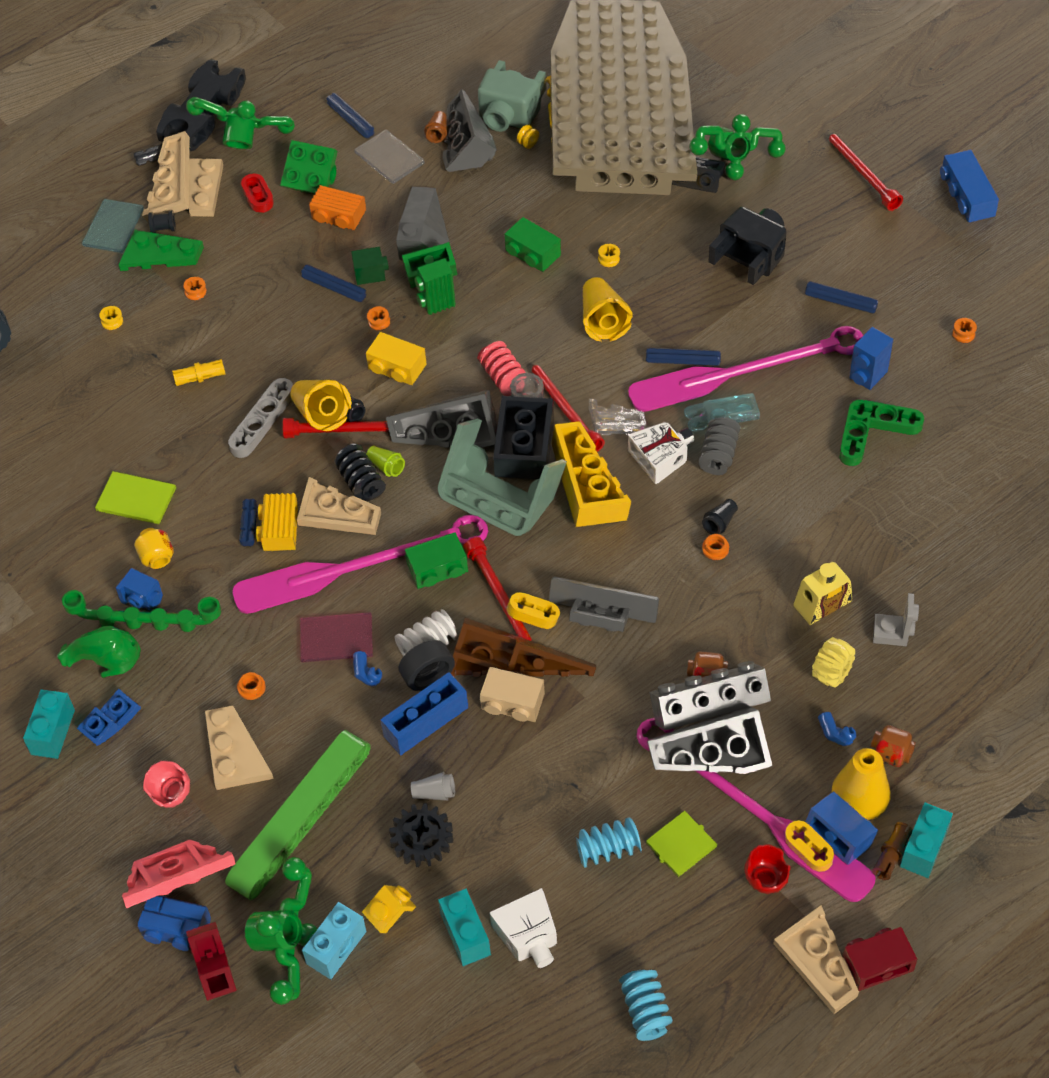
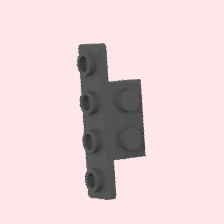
[549,577,659,632]

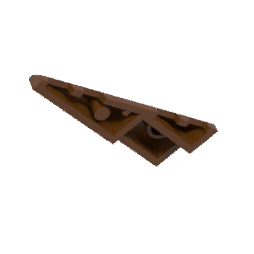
[451,617,596,677]

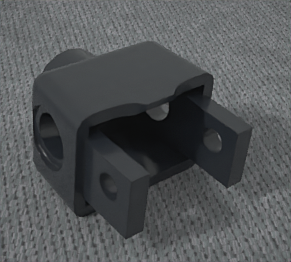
[708,207,787,285]

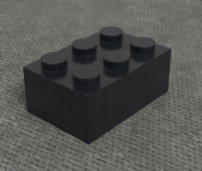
[493,396,554,479]

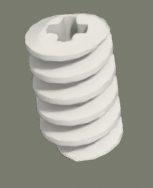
[395,609,458,657]

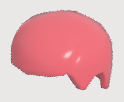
[143,761,190,808]

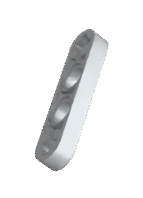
[228,378,293,458]

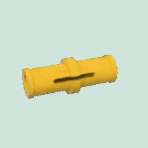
[172,359,226,386]

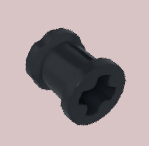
[148,210,176,233]

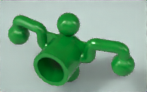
[186,97,295,149]
[689,114,786,180]
[245,857,318,1005]

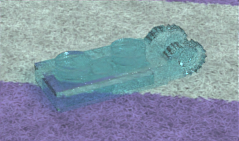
[684,393,760,431]

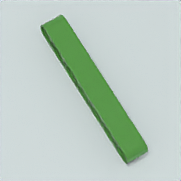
[225,730,371,900]

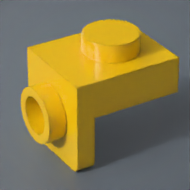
[362,885,416,933]

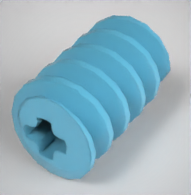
[576,817,642,868]
[619,970,673,1041]

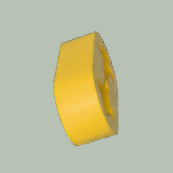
[507,592,560,629]
[785,820,834,872]

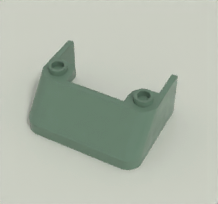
[438,418,567,536]

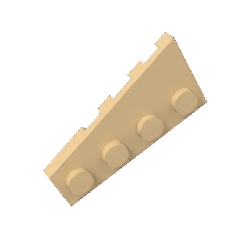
[142,131,190,221]

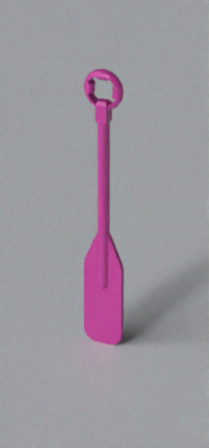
[628,326,863,412]
[233,515,488,614]
[637,718,876,902]

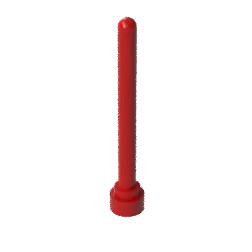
[829,134,903,211]
[531,365,605,452]
[283,418,389,439]
[463,537,532,641]

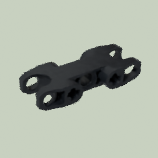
[156,59,246,151]

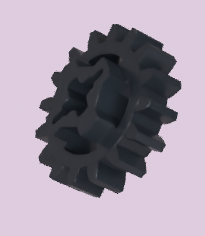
[389,803,454,868]

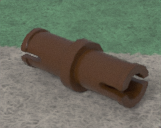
[872,822,913,880]

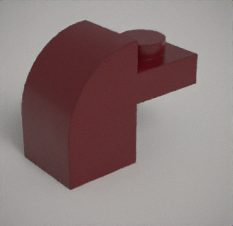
[186,922,237,1001]

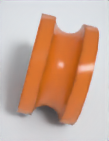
[184,277,207,300]
[367,306,390,330]
[952,318,977,343]

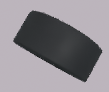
[398,640,455,691]

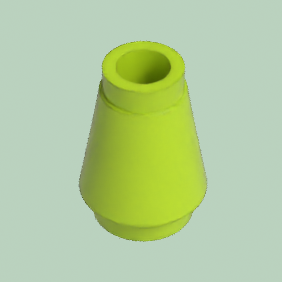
[366,446,405,477]

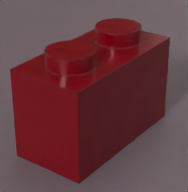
[842,927,918,991]

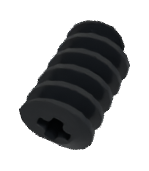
[334,443,386,501]

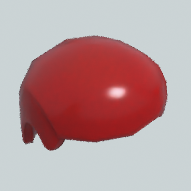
[744,844,790,894]

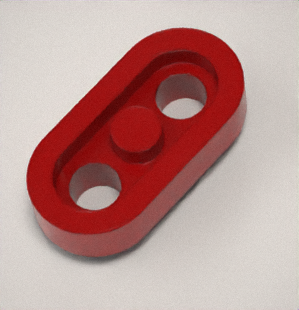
[241,173,274,213]

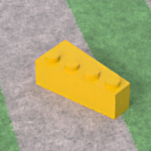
[551,421,631,527]

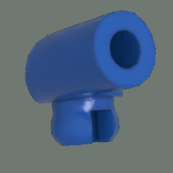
[353,651,383,686]
[818,712,856,746]

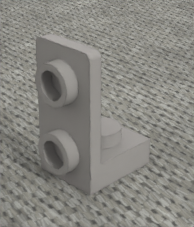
[873,593,919,646]

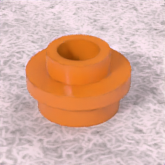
[702,534,729,560]
[237,672,266,700]

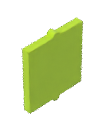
[646,811,717,877]

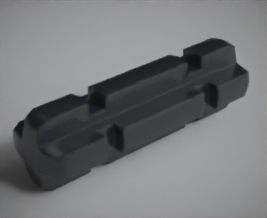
[134,144,162,166]

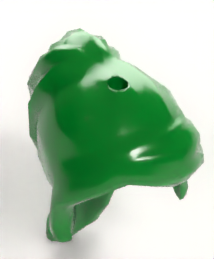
[57,626,141,678]

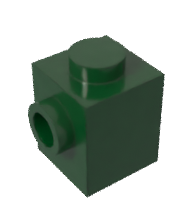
[351,247,389,285]

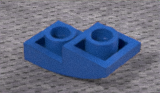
[77,689,141,746]

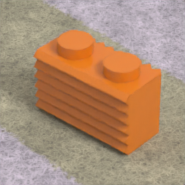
[309,185,366,230]

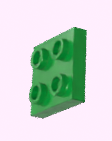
[280,140,338,194]

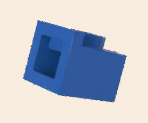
[116,568,163,611]

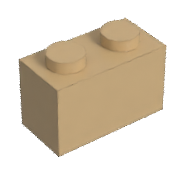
[480,667,545,722]

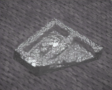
[588,399,647,435]

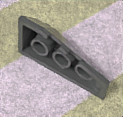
[443,89,497,172]
[396,187,449,260]
[386,390,497,448]
[647,707,772,774]

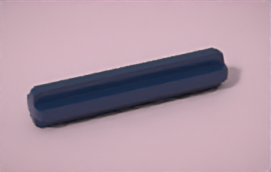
[327,93,375,138]
[301,265,367,302]
[805,281,878,314]
[646,348,721,366]

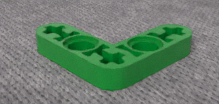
[840,400,924,466]

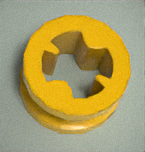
[517,125,539,149]
[598,244,620,267]
[99,306,123,330]

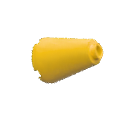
[583,277,633,342]
[290,379,352,431]
[832,748,891,820]

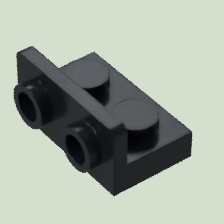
[672,157,726,193]

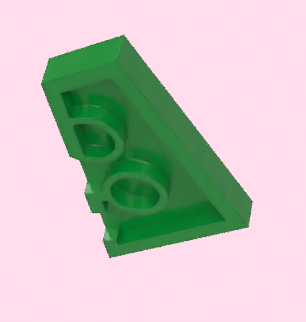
[119,230,204,271]

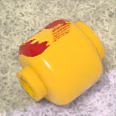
[134,528,174,569]

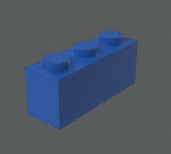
[940,150,999,223]
[380,672,468,756]

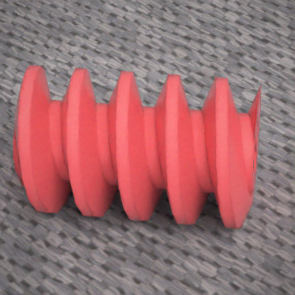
[477,341,526,396]

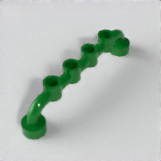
[62,590,221,632]

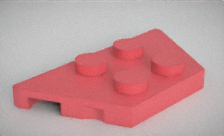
[122,840,235,908]

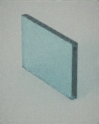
[82,199,144,253]

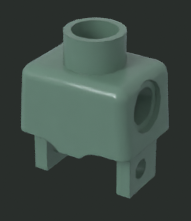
[478,60,546,132]

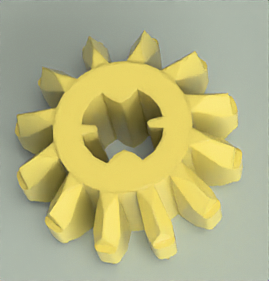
[812,637,855,687]

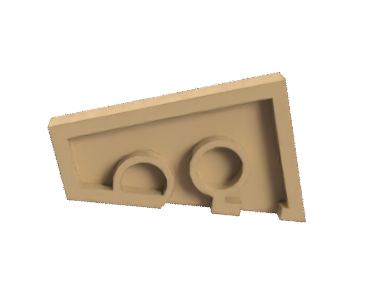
[189,158,223,217]
[297,477,381,535]
[205,706,274,790]
[774,905,859,1014]

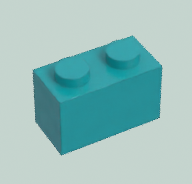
[23,689,75,759]
[900,802,953,879]
[438,888,491,966]

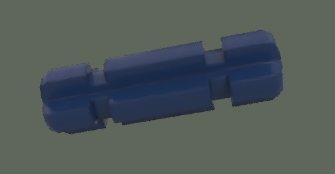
[239,499,258,547]

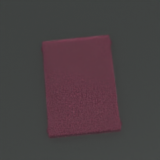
[300,613,373,662]

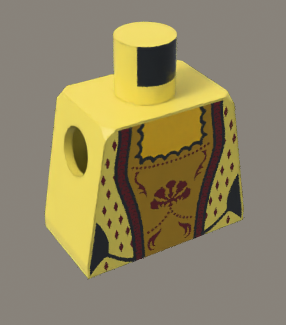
[794,562,852,625]

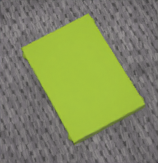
[95,471,176,524]

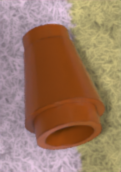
[424,111,447,143]

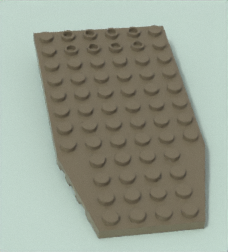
[550,0,697,195]

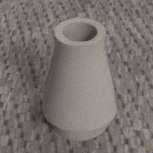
[411,772,455,801]

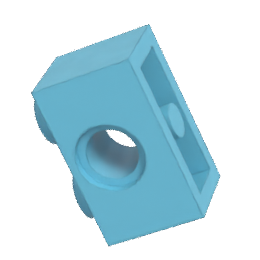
[302,902,367,979]

